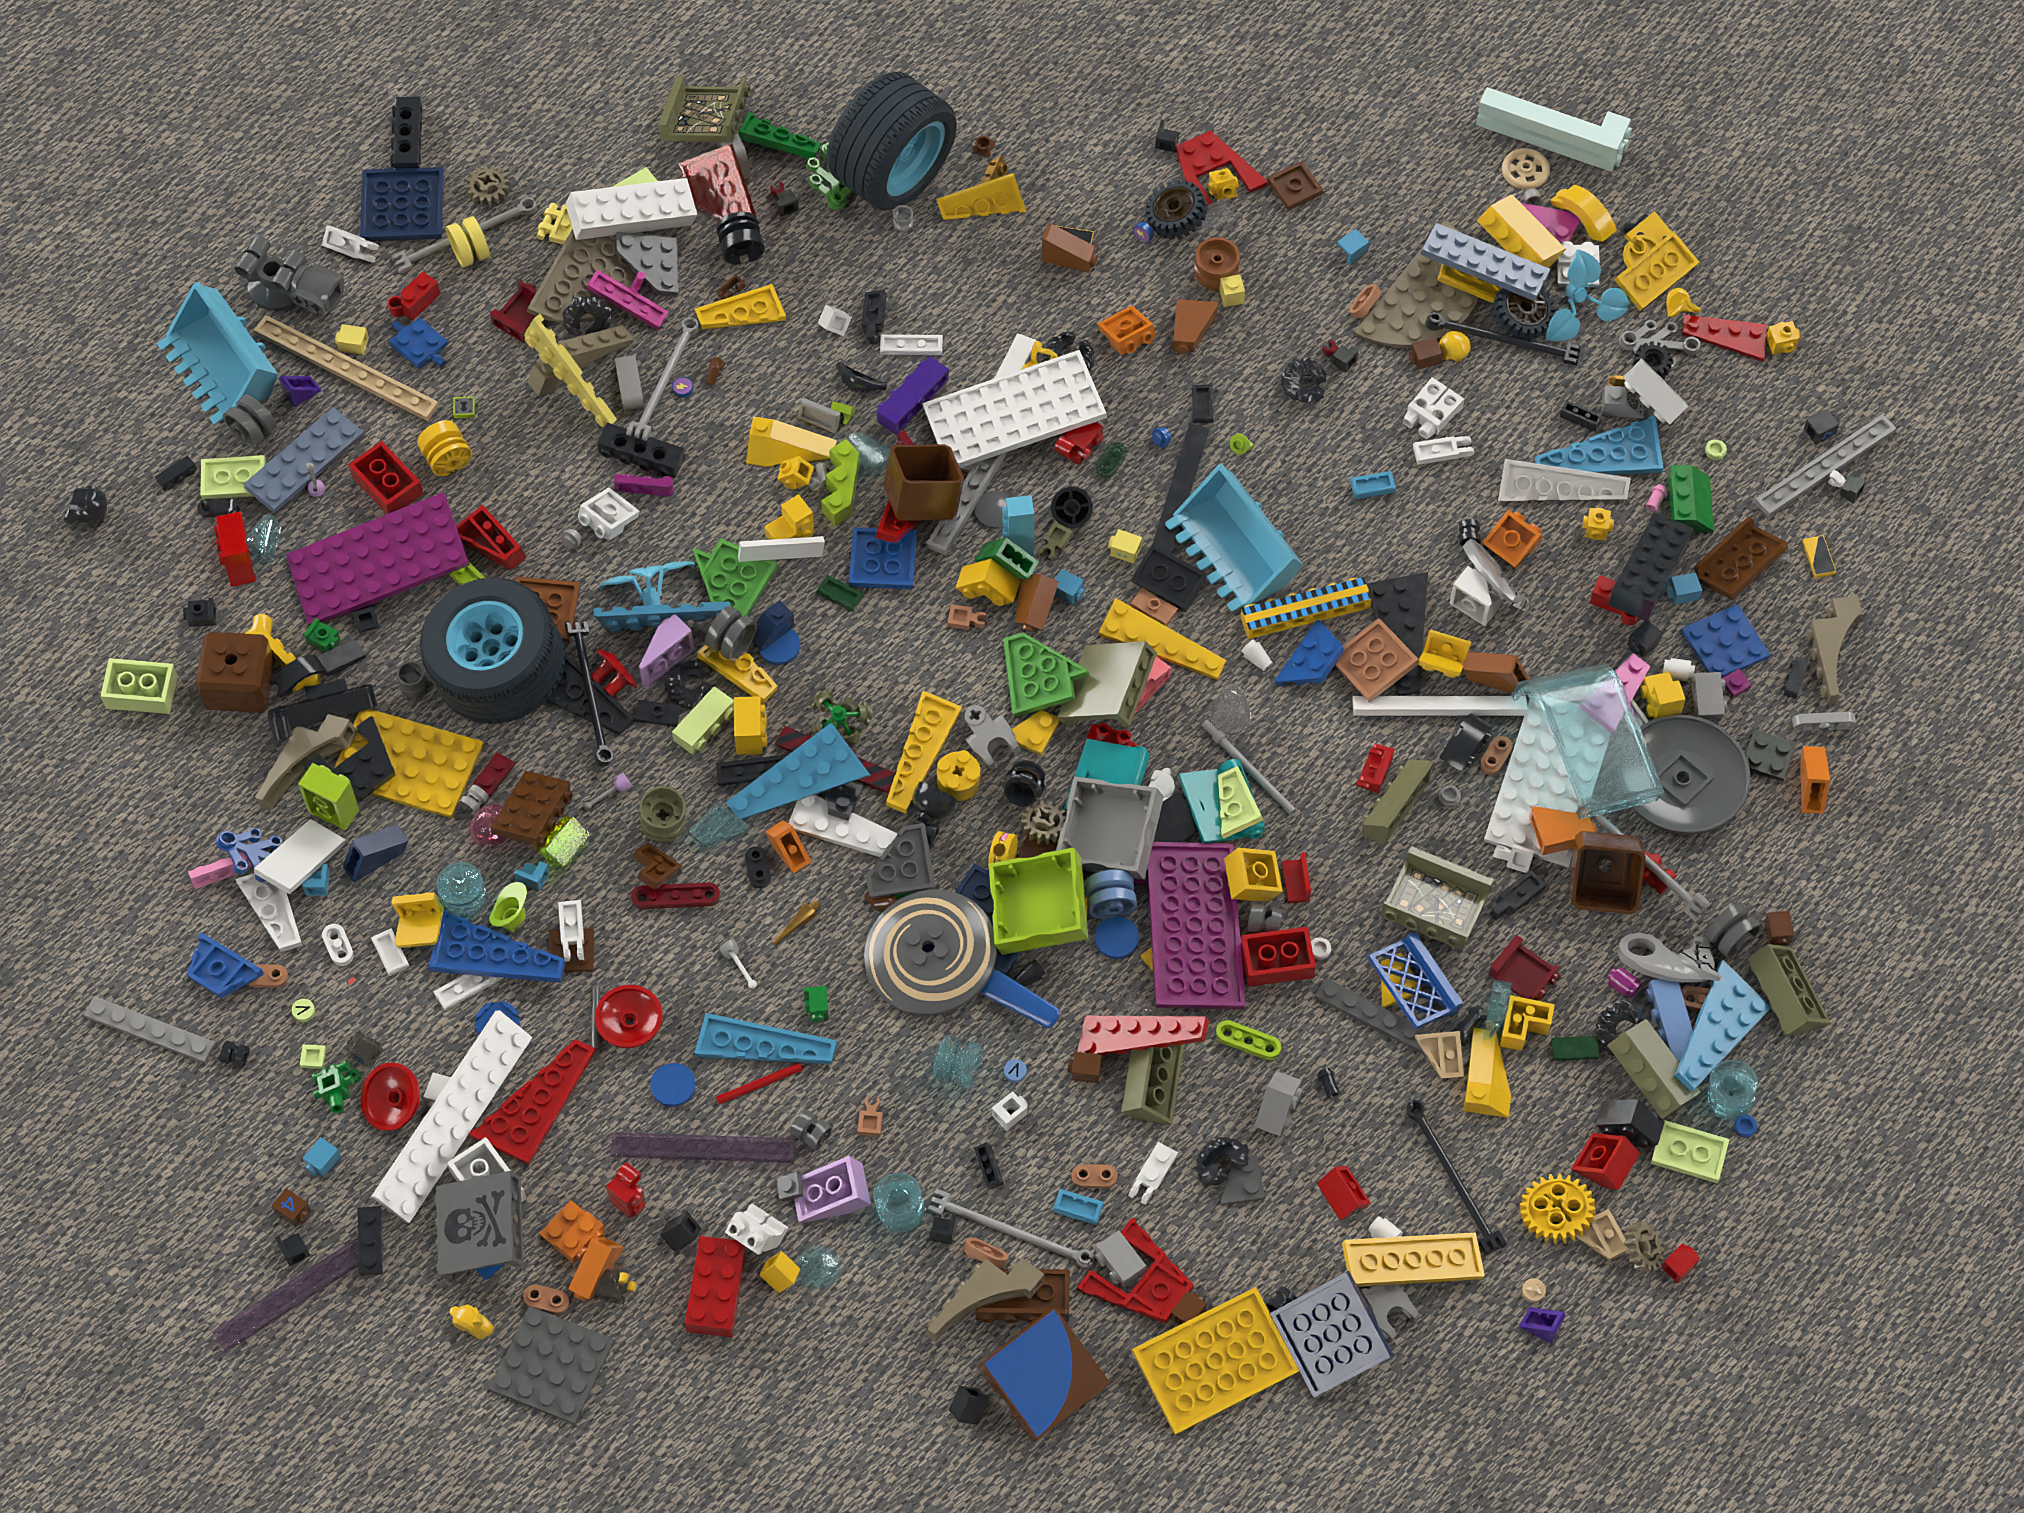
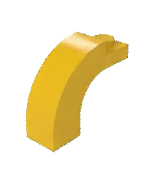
[1550,185,1617,242]

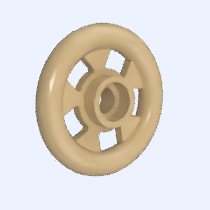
[1502,148,1550,190]

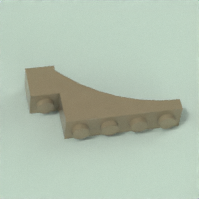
[527,325,634,396]
[1806,596,1862,705]
[255,714,358,811]
[927,1258,1044,1342]

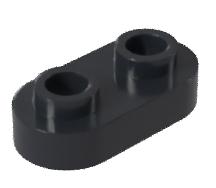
[745,846,771,889]

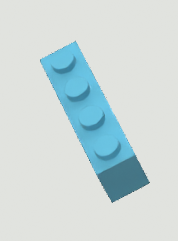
[1002,495,1034,556]

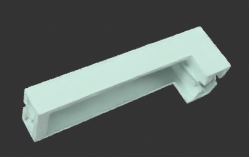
[1476,87,1632,172]

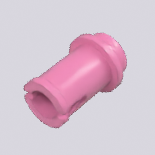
[1645,484,1668,512]

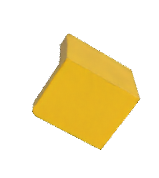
[760,1251,800,1293]

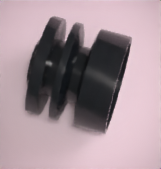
[716,212,765,265]

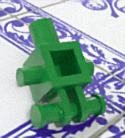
[312,1060,354,1113]

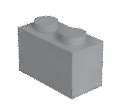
[1691,672,1727,720]
[1095,1230,1146,1288]

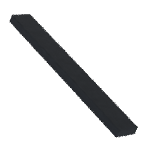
[1153,423,1210,554]

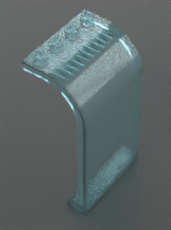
[1511,664,1665,820]

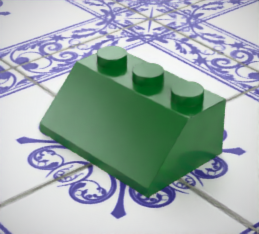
[1668,465,1714,532]

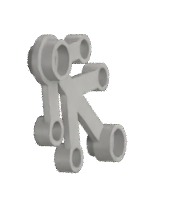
[1619,320,1700,370]

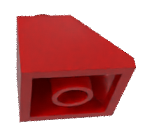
[1571,1133,1640,1190]

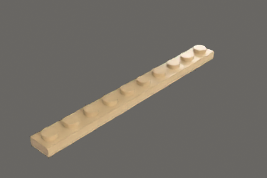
[254,315,439,421]

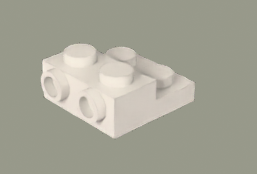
[1556,241,1600,288]
[578,488,640,541]

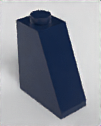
[343,825,408,883]

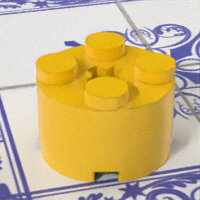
[937,750,981,801]

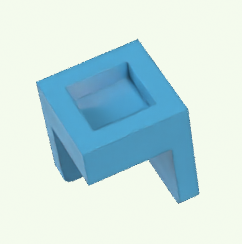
[1338,229,1369,265]
[514,861,550,891]
[302,864,330,896]

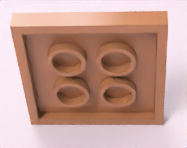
[1334,618,1419,703]

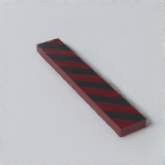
[775,726,896,794]

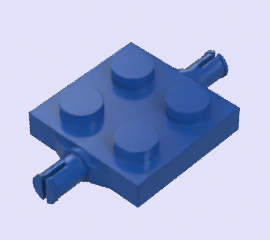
[389,317,448,369]

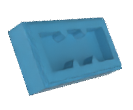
[1350,471,1396,499]
[1053,1189,1104,1225]

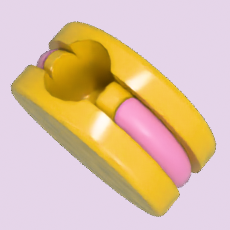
[988,831,1018,866]

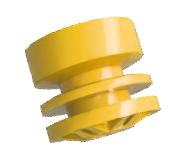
[417,420,472,476]

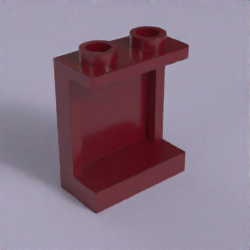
[490,280,546,344]
[1488,935,1560,1001]

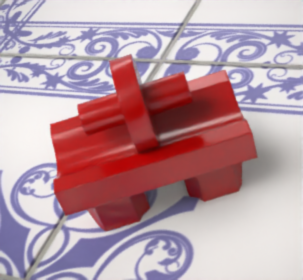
[1642,851,1676,895]

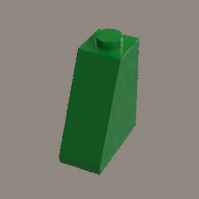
[974,537,1039,580]

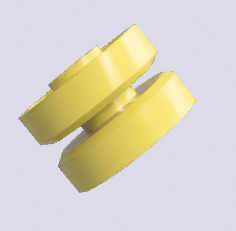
[446,216,490,268]

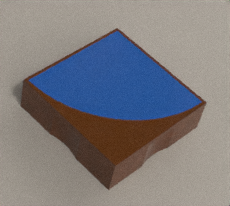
[976,1307,1110,1441]

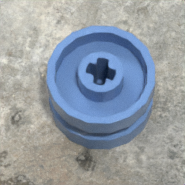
[1085,870,1137,919]

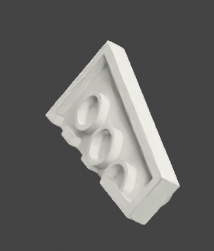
[235,873,302,952]

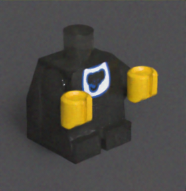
[595,1263,637,1305]

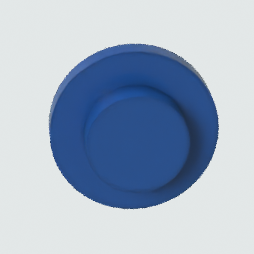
[1152,427,1171,448]

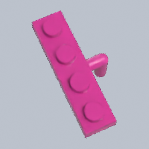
[586,269,669,331]

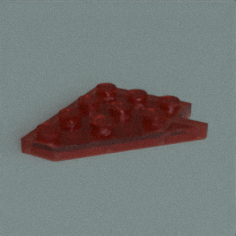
[678,144,757,219]

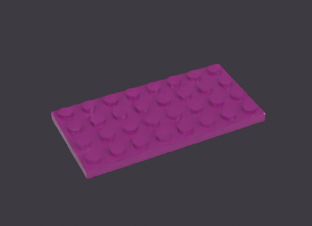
[286,492,470,626]
[1147,842,1245,1010]

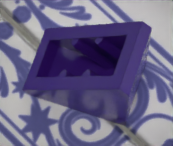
[279,376,322,407]
[1519,1307,1566,1344]

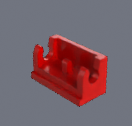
[1356,744,1395,794]

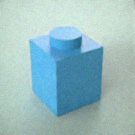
[1054,569,1085,605]
[1667,572,1702,605]
[303,1137,341,1178]

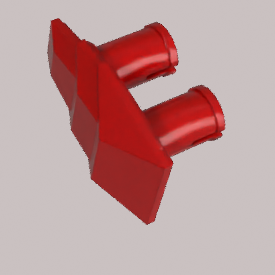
[591,649,637,698]
[1083,723,1139,747]

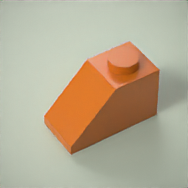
[765,820,811,874]

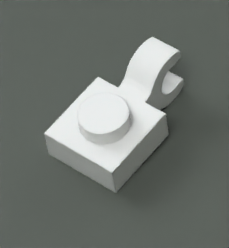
[1493,844,1534,873]

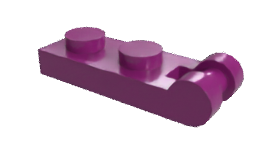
[614,474,674,497]

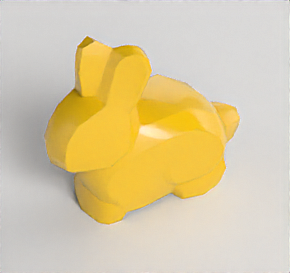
[450,1304,494,1340]

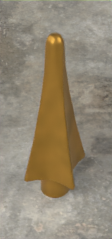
[773,900,821,945]

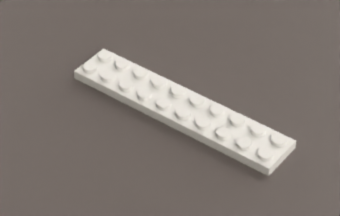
[371,1010,533,1223]

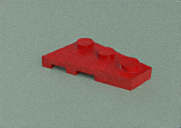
[876,500,920,543]

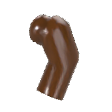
[705,357,725,385]
[864,892,897,912]

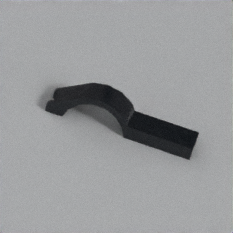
[269,639,366,698]

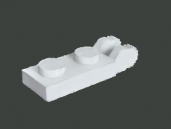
[322,226,379,262]
[1413,436,1474,465]
[558,900,584,962]
[1128,1142,1178,1205]

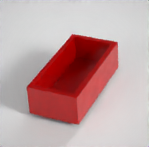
[685,1236,747,1338]

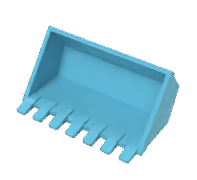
[157,282,278,424]
[1165,464,1304,612]

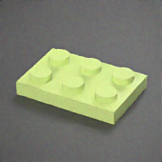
[201,455,266,500]
[1651,1120,1730,1184]

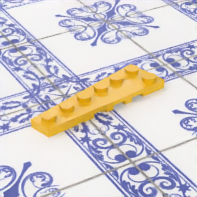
[1099,598,1226,680]
[886,691,962,814]

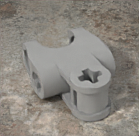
[965,705,1021,770]
[1360,1284,1419,1343]

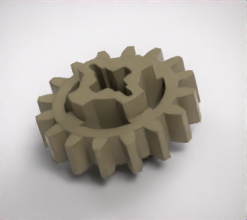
[465,165,510,207]
[1021,800,1066,845]
[1624,1221,1664,1272]

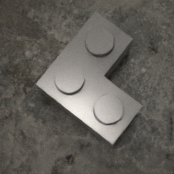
[1254,1071,1303,1136]

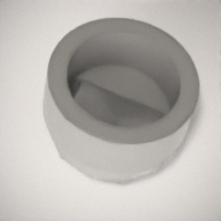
[1524,188,1541,204]

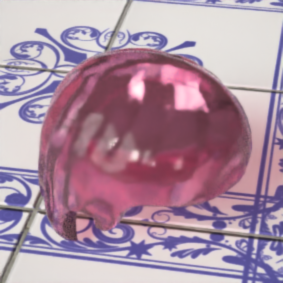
[470,804,507,845]

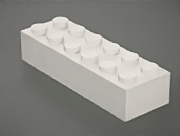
[566,178,697,240]

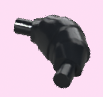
[836,361,887,392]

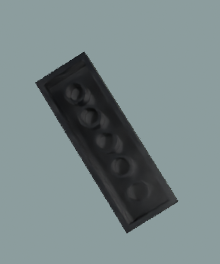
[1608,512,1694,621]

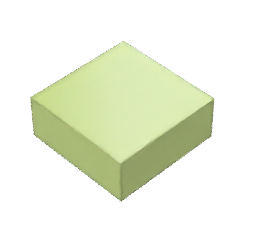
[300,1044,326,1069]

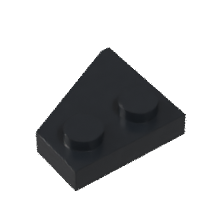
[824,782,863,821]

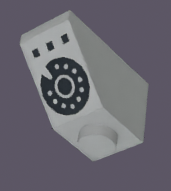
[1602,386,1644,418]

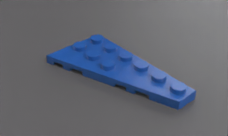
[429,910,566,983]

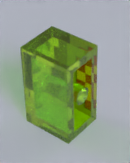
[539,816,590,867]

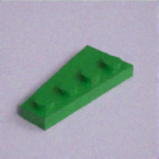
[738,112,821,159]

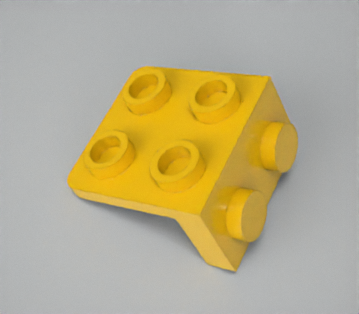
[1418,630,1471,678]
[392,892,444,948]

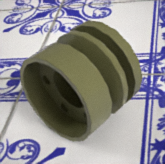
[639,786,686,843]

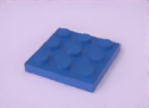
[849,527,917,589]
[1681,604,1770,678]

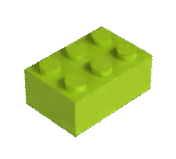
[298,763,359,831]

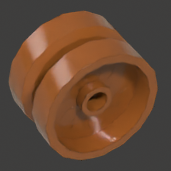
[1194,237,1240,290]

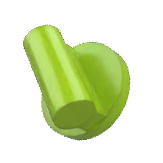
[1230,433,1255,455]

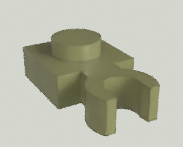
[1039,522,1073,561]

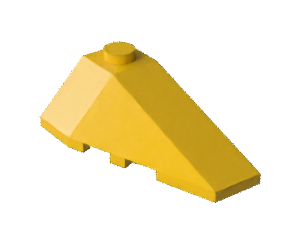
[746,417,837,467]
[1463,1028,1511,1118]

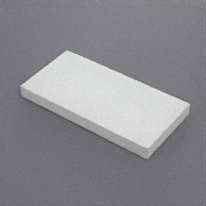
[254,819,345,894]

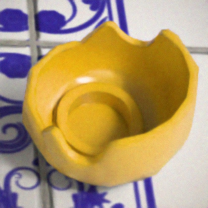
[1438,331,1471,362]

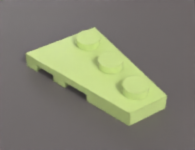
[1218,766,1263,839]

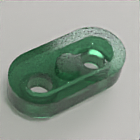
[1096,442,1127,479]

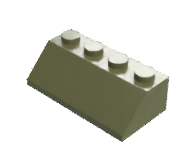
[1361,760,1434,846]
[1748,944,1831,1036]
[1607,1019,1702,1119]
[1121,1045,1184,1125]

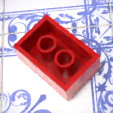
[348,441,424,515]
[1241,927,1316,987]

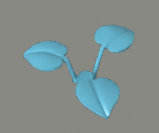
[1546,249,1630,341]
[599,561,695,606]

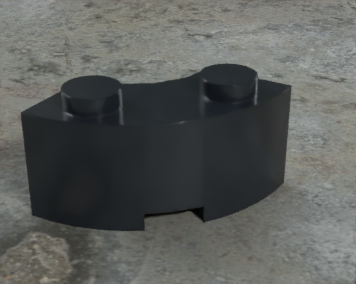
[1439,713,1493,771]

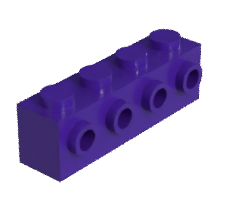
[876,356,949,435]

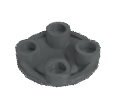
[974,491,1011,528]

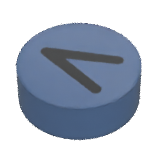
[1004,1059,1027,1083]

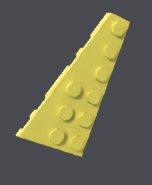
[523,314,617,427]

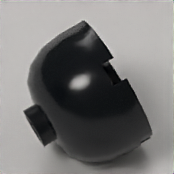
[1051,486,1093,529]
[912,781,957,822]

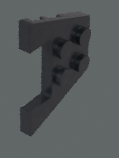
[303,716,396,801]

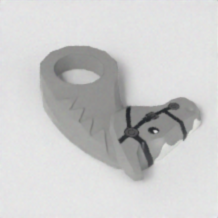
[1463,539,1530,612]
[1618,933,1722,982]

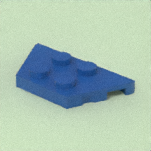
[1275,620,1344,687]
[187,932,264,999]

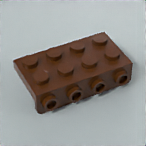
[1694,517,1788,600]
[491,771,573,853]
[976,1268,1070,1323]

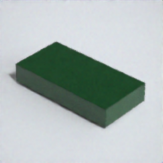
[816,575,864,612]
[1551,1036,1599,1061]

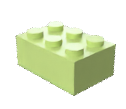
[100,658,178,714]

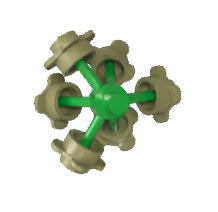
[811,691,873,746]

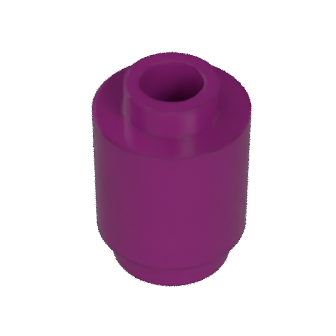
[1607,966,1642,998]

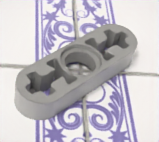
[1792,712,1856,732]

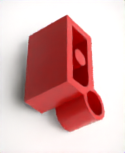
[387,271,440,321]
[1054,422,1104,465]
[1589,575,1639,626]
[606,1162,646,1218]

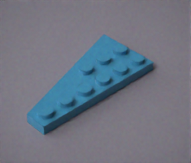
[1675,960,1771,1092]

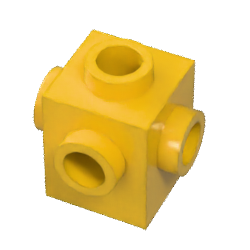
[1208,168,1239,201]
[1766,321,1801,354]
[777,456,814,489]
[1582,508,1614,541]

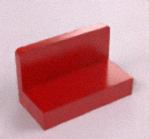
[1282,852,1311,904]
[1317,1166,1371,1220]

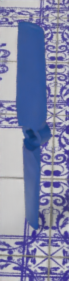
[923,944,1060,1028]

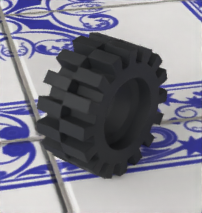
[1633,341,1673,379]

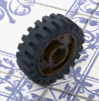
[1145,180,1208,239]
[1492,286,1556,340]

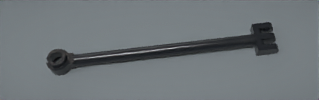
[1425,312,1581,366]
[565,620,614,767]
[1406,1100,1507,1255]

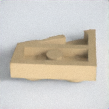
[1415,1031,1464,1078]
[1575,1209,1628,1261]

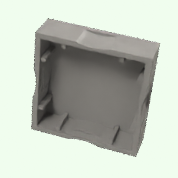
[1056,776,1164,880]

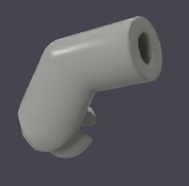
[808,463,827,491]

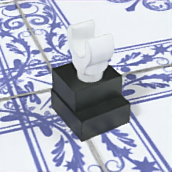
[1828,470,1866,504]

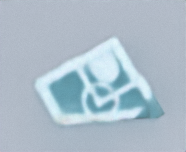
[847,433,890,472]
[1483,980,1512,1040]

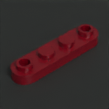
[631,882,720,909]

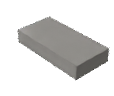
[797,398,841,433]

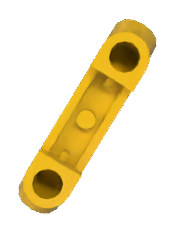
[244,614,321,693]

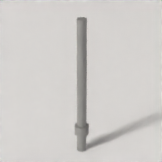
[1202,720,1296,815]

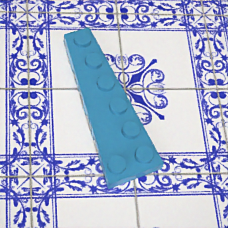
[694,1013,837,1064]

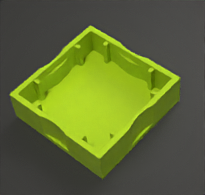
[989,848,1088,955]

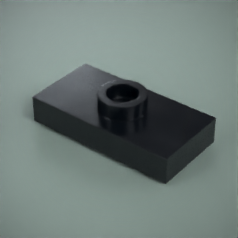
[635,700,681,727]

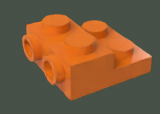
[1098,305,1156,355]
[1482,510,1543,569]
[539,1200,605,1264]

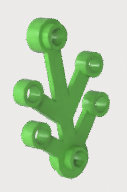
[806,142,852,210]

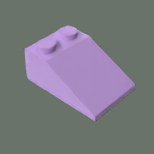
[639,614,694,688]
[794,1156,871,1223]

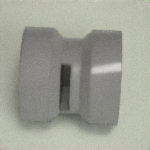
[893,205,914,232]
[459,785,489,815]

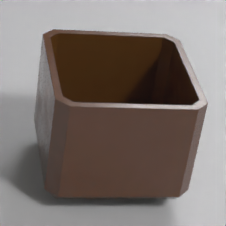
[883,444,964,521]
[195,632,275,713]
[1569,831,1646,914]

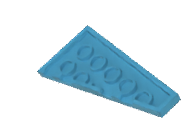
[1534,415,1663,475]
[593,602,731,633]
[726,723,871,820]

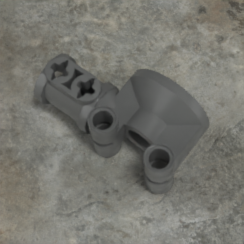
[234,235,344,314]

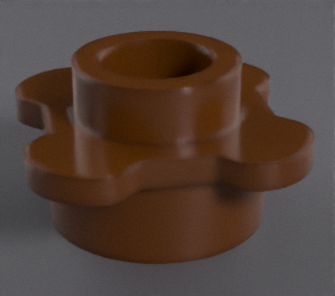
[972,136,995,157]

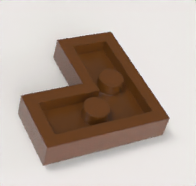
[633,842,682,890]

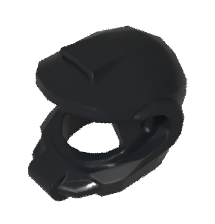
[64,486,107,529]
[1002,760,1045,807]

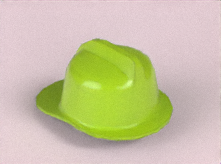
[489,882,527,933]

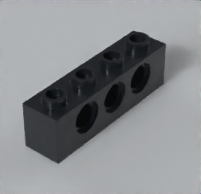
[390,96,423,169]
[597,423,685,478]

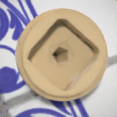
[1522,1278,1546,1303]

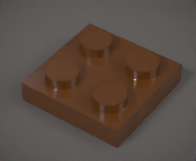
[1267,161,1323,211]
[549,928,594,973]

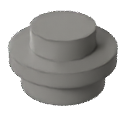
[561,529,581,549]
[1439,785,1461,807]

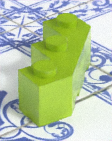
[821,439,860,526]

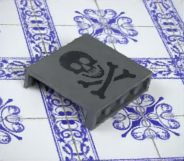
[435,1171,524,1280]

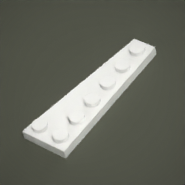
[1498,459,1631,501]
[789,795,897,857]

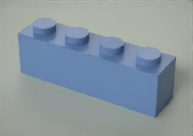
[1646,979,1693,1063]

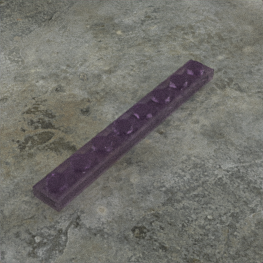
[610,1132,795,1163]
[212,1237,385,1353]

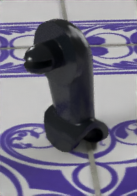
[197,499,241,518]
[1451,1006,1487,1046]

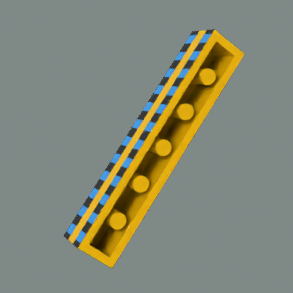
[1240,577,1372,639]

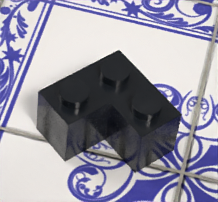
[1595,1099,1665,1148]

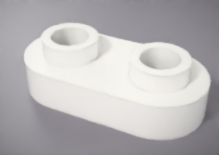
[322,924,354,966]

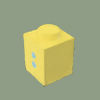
[1219,274,1245,307]
[335,324,369,355]
[1108,529,1142,564]

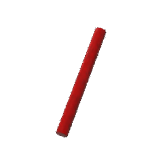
[716,1062,803,1105]

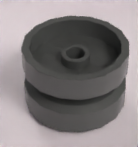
[223,394,277,448]
[705,606,757,662]
[1704,902,1762,958]

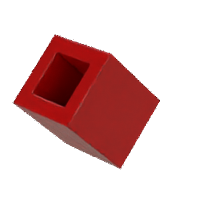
[1661,1243,1700,1284]

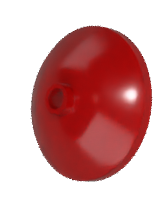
[595,985,663,1049]
[361,1062,420,1131]

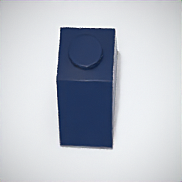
[752,600,795,651]

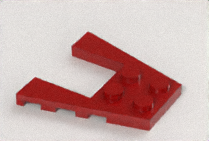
[1176,131,1268,211]
[1077,1217,1194,1323]

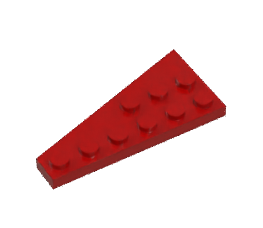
[469,1039,596,1165]

